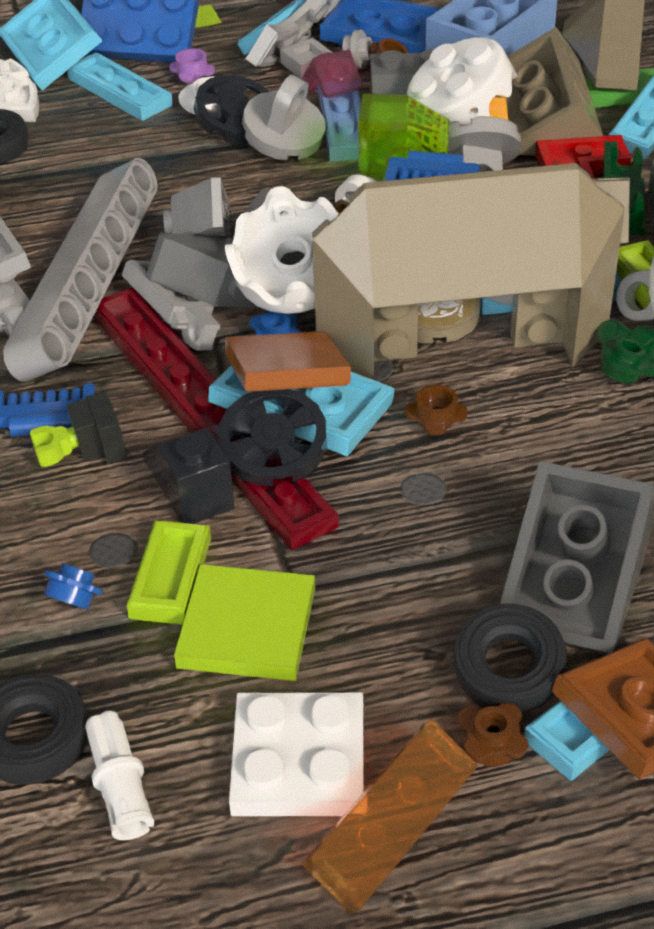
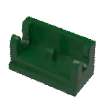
[600,141,646,236]

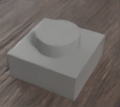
[280,38,334,79]

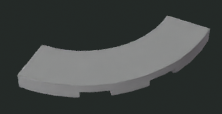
[246,0,340,67]

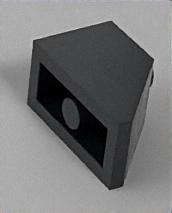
[143,428,235,524]

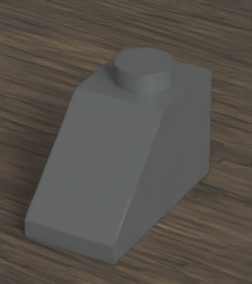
[146,233,254,308]

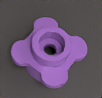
[169,48,215,83]

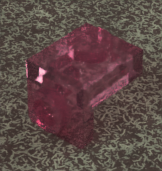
[302,49,362,98]

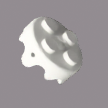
[406,37,518,132]
[225,186,339,314]

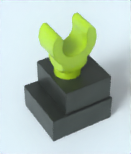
[30,391,128,467]

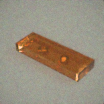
[301,718,478,914]

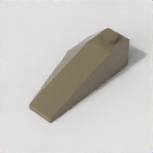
[562,0,645,90]

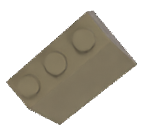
[495,27,603,156]

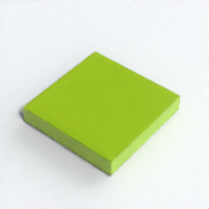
[174,564,315,681]

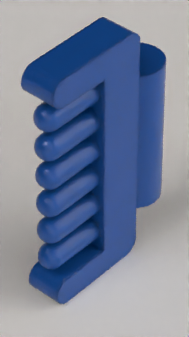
[385,150,480,181]
[0,383,96,437]

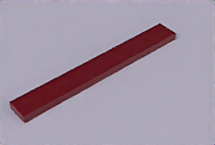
[93,287,339,551]

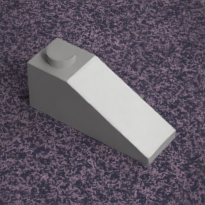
[163,177,231,238]

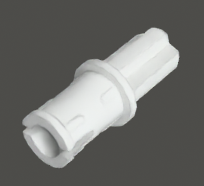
[85,710,154,840]

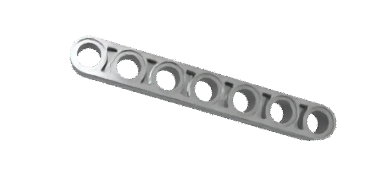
[3,158,158,382]

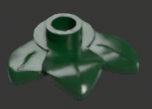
[596,320,654,383]

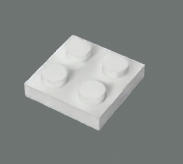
[229,692,364,816]

